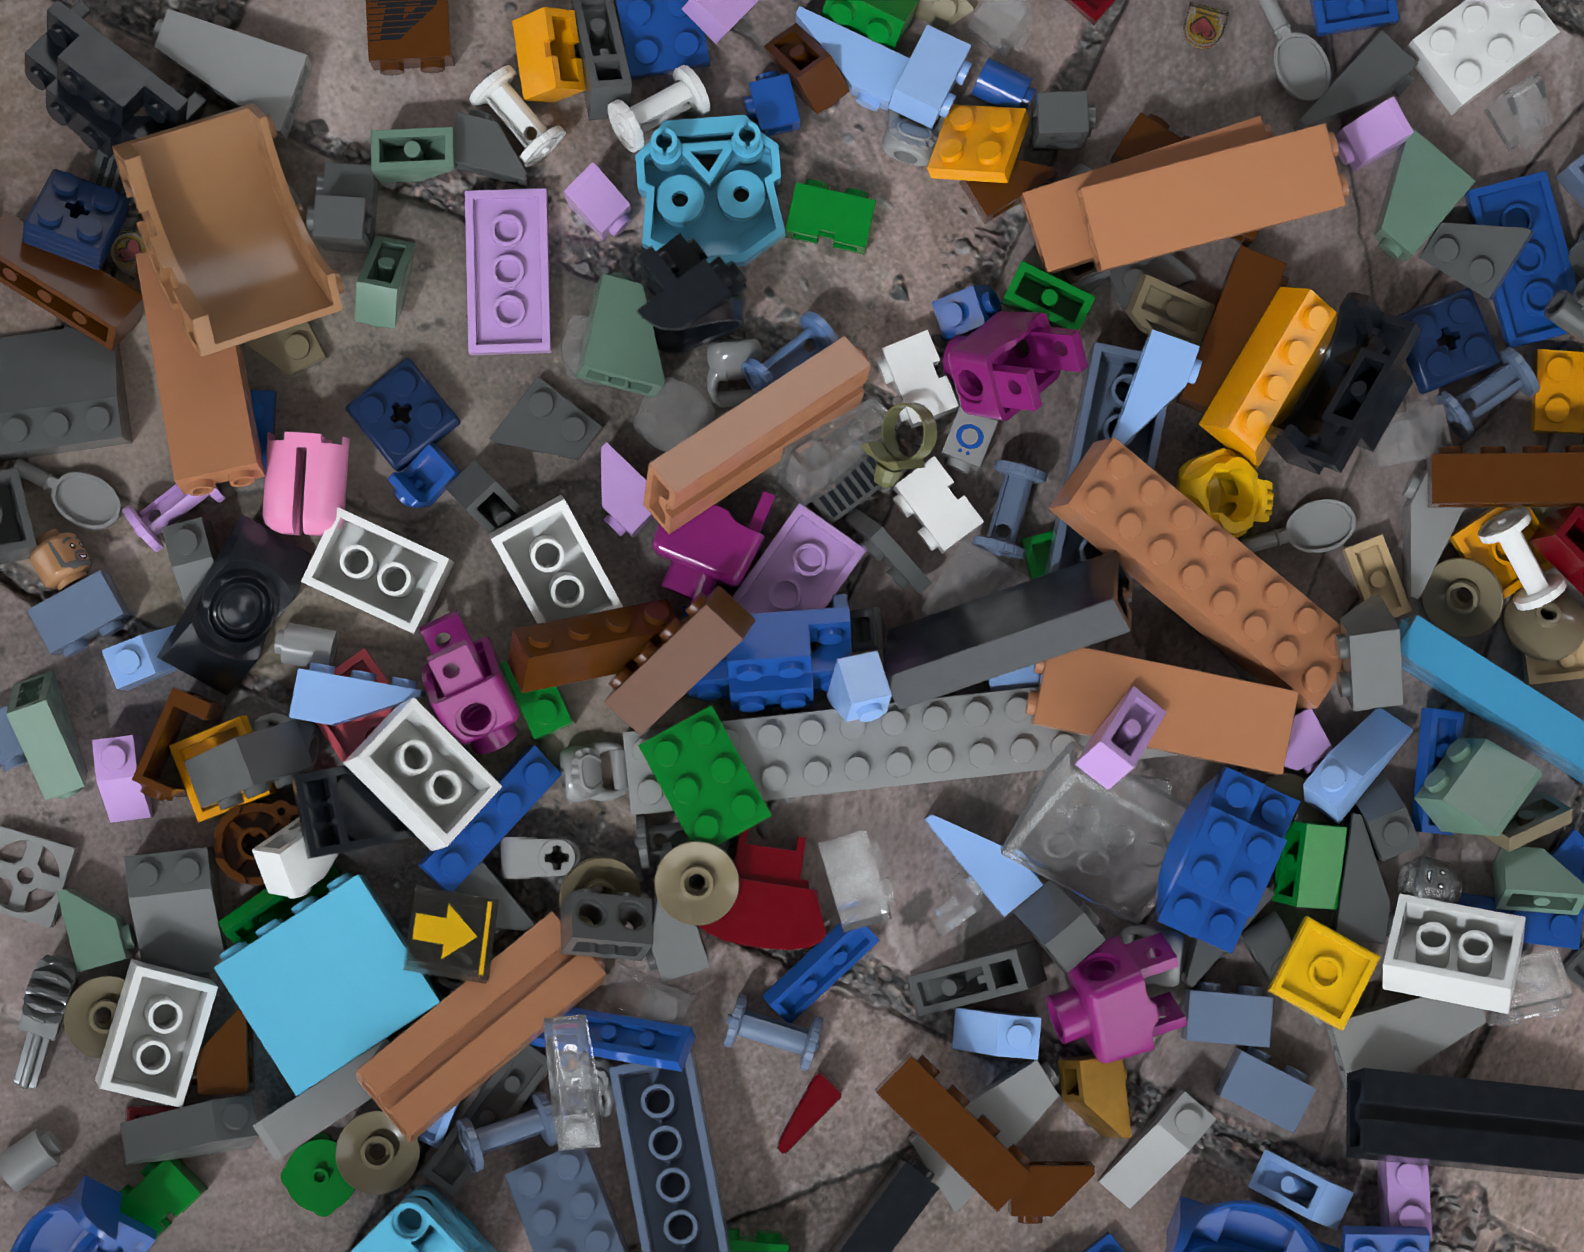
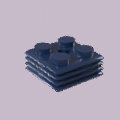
[22,169,130,270]
[1396,288,1500,394]
[346,358,460,472]

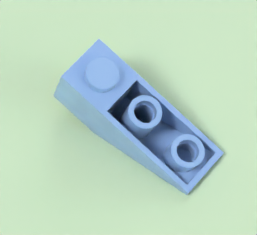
[289,662,426,726]

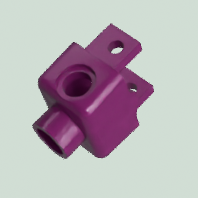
[943,311,1088,421]
[652,491,775,601]
[419,610,519,754]
[1046,932,1187,1063]

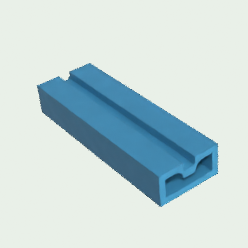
[1397,615,1584,785]

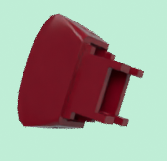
[698,829,826,950]

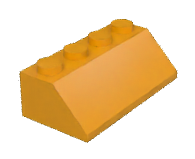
[1199,287,1337,470]

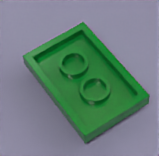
[638,705,772,846]

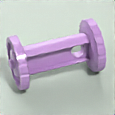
[122,484,226,552]

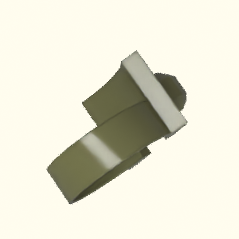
[861,402,937,488]

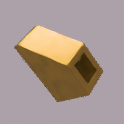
[1058,1054,1132,1139]

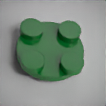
[281,1132,355,1217]

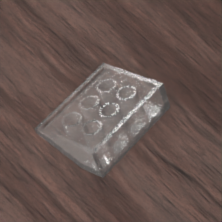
[1001,741,1189,925]

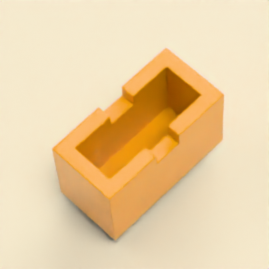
[512,7,586,103]

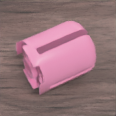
[262,432,350,537]

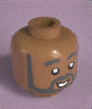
[29,529,92,592]

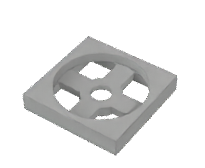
[0,825,78,928]

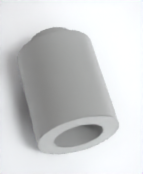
[274,623,339,668]
[0,1128,63,1192]

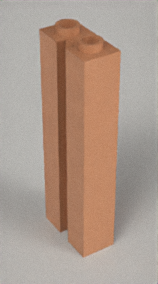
[1020,116,1274,274]
[1076,123,1349,273]
[135,251,266,496]
[643,336,871,534]
[1025,647,1299,775]
[356,911,606,1143]

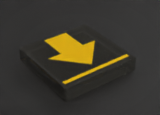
[403,886,499,984]

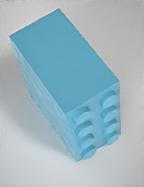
[214,872,444,1096]

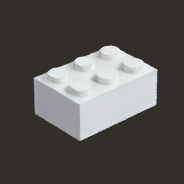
[1404,0,1560,115]
[489,495,623,624]
[301,507,455,637]
[343,697,502,851]
[1383,893,1526,1014]
[95,959,218,1108]

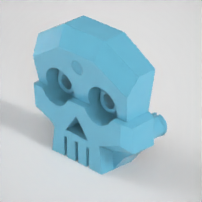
[635,115,786,267]

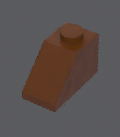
[764,23,850,115]
[959,159,1057,224]
[191,1009,255,1095]
[1008,1161,1095,1224]

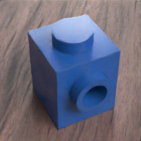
[743,71,800,137]

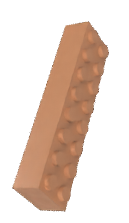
[1048,437,1343,709]

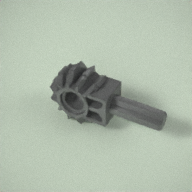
[14,955,81,1089]

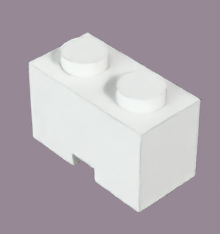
[877,330,959,429]
[893,456,984,554]

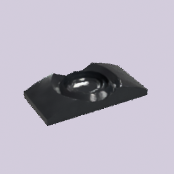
[157,514,312,695]
[291,765,418,859]

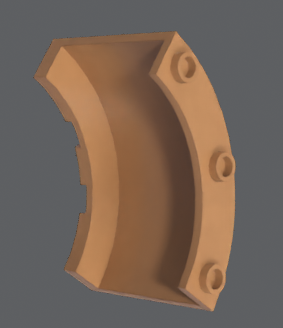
[112,103,344,357]

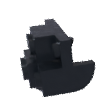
[25,0,207,158]
[637,233,748,354]
[1265,292,1422,475]

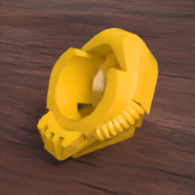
[1176,448,1274,539]

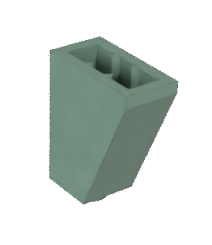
[1374,128,1476,262]
[575,272,665,398]
[6,670,88,801]

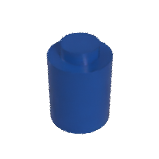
[971,57,1037,109]

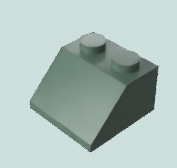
[1414,738,1543,836]

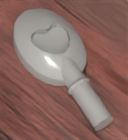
[1259,0,1331,102]
[13,458,122,530]
[1240,499,1356,553]

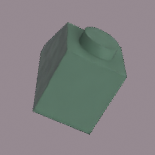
[371,127,455,183]
[355,235,416,329]
[1492,845,1584,915]
[56,888,137,972]

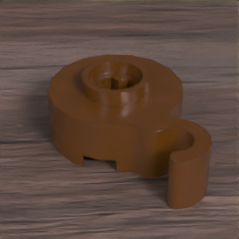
[213,800,299,886]

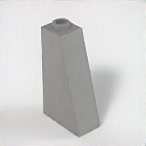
[152,8,313,140]
[1325,995,1487,1098]
[253,1035,395,1161]
[908,1059,1060,1212]

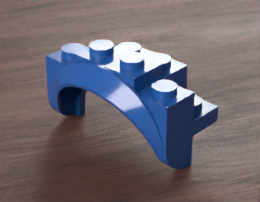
[682,594,852,713]
[1154,767,1300,954]
[10,1175,157,1252]
[1165,1196,1340,1252]

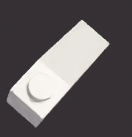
[252,817,339,899]

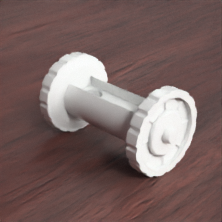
[469,65,566,167]
[607,65,710,152]
[1477,507,1567,611]

